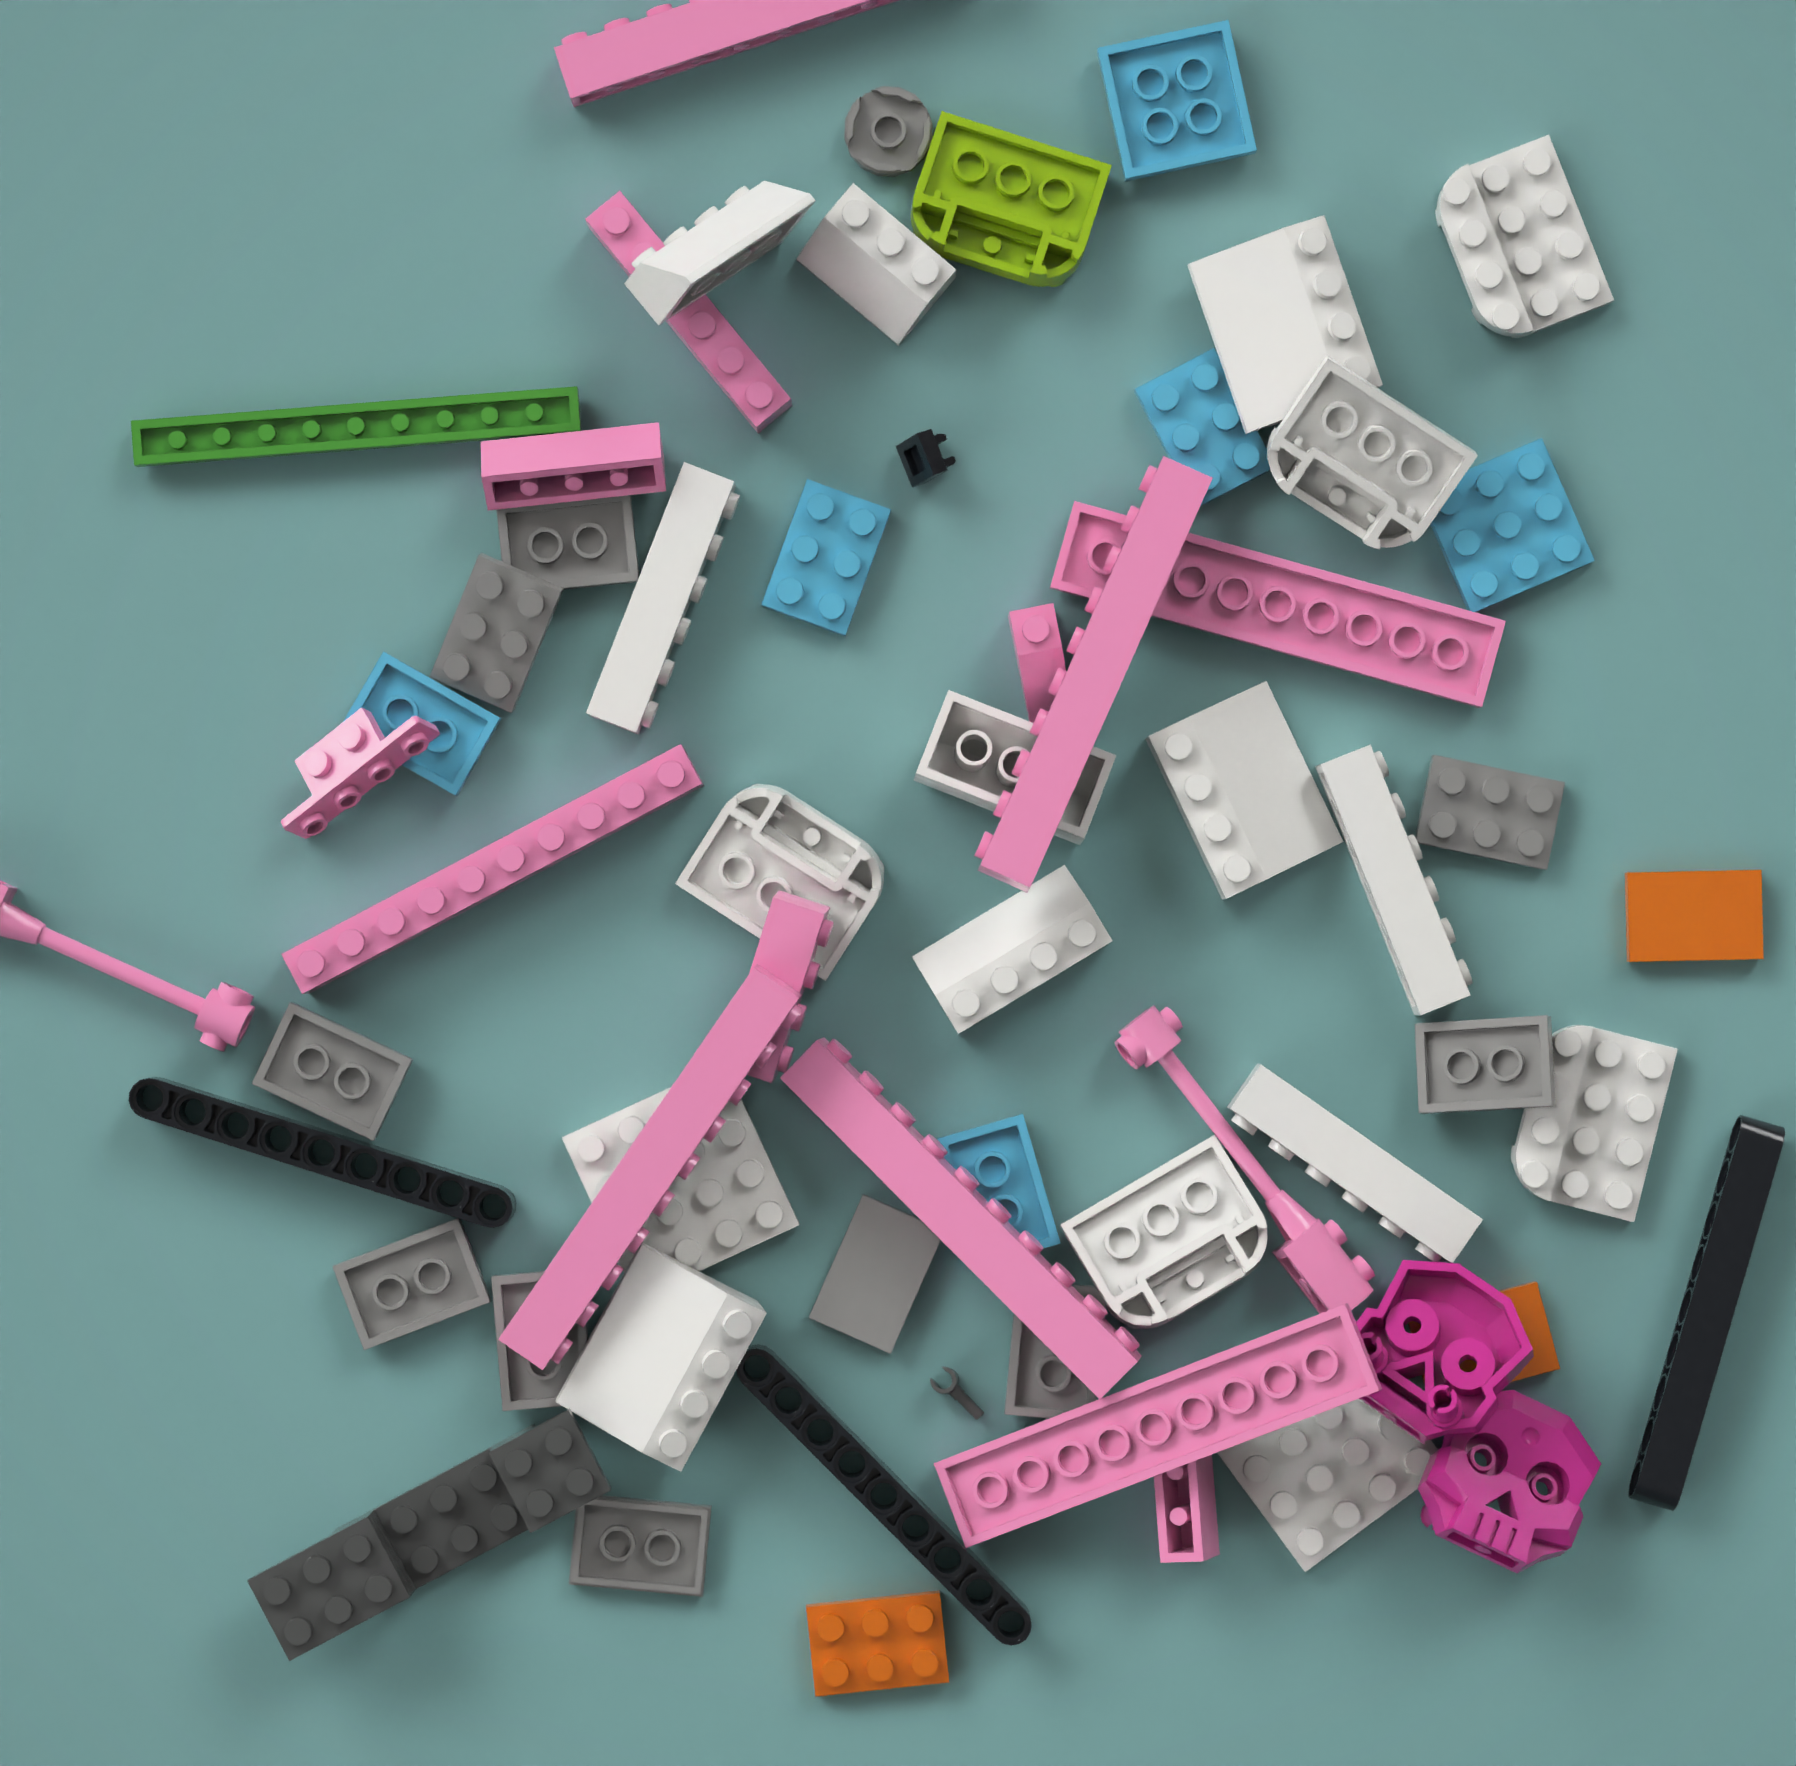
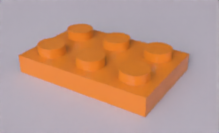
[806,1590,949,1697]

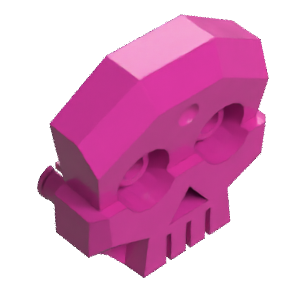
[1356,1260,1534,1444]
[1418,1390,1601,1574]

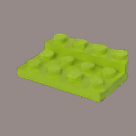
[911,111,1112,287]

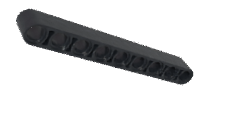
[129,1077,516,1228]
[1628,1115,1785,1511]
[736,1344,1032,1646]

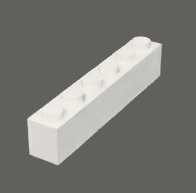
[586,462,740,735]
[1315,744,1473,1015]
[1227,1063,1483,1263]

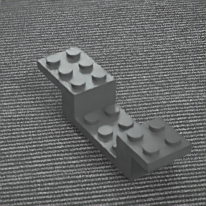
[247,1408,612,1661]

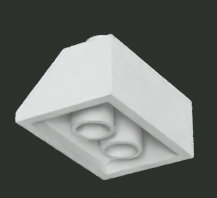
[796,183,957,346]

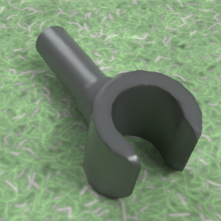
[930,1367,984,1420]

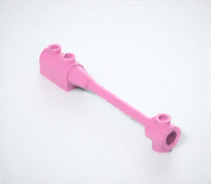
[0,880,255,1052]
[1115,1005,1375,1314]

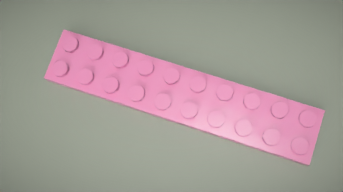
[1050,501,1506,708]
[934,1303,1382,1548]

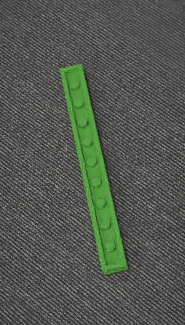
[131,386,582,467]

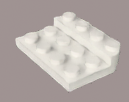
[1435,135,1614,338]
[1267,355,1478,549]
[675,784,884,981]
[1511,1025,1678,1222]
[1060,1135,1267,1329]

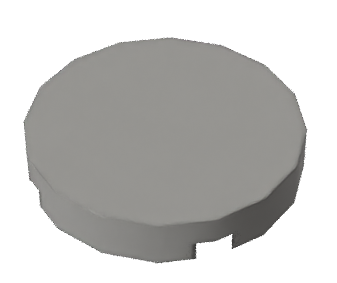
[844,86,932,177]

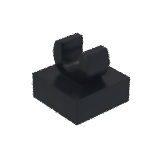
[896,429,956,488]

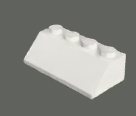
[624,181,816,326]
[914,690,1117,845]
[912,865,1113,1034]

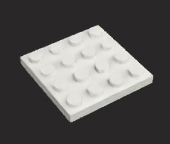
[562,1087,800,1272]
[1217,1399,1438,1572]

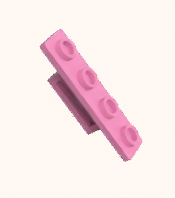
[281,708,440,839]

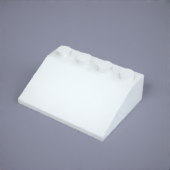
[1187,215,1383,434]
[1145,681,1343,900]
[555,1243,767,1472]

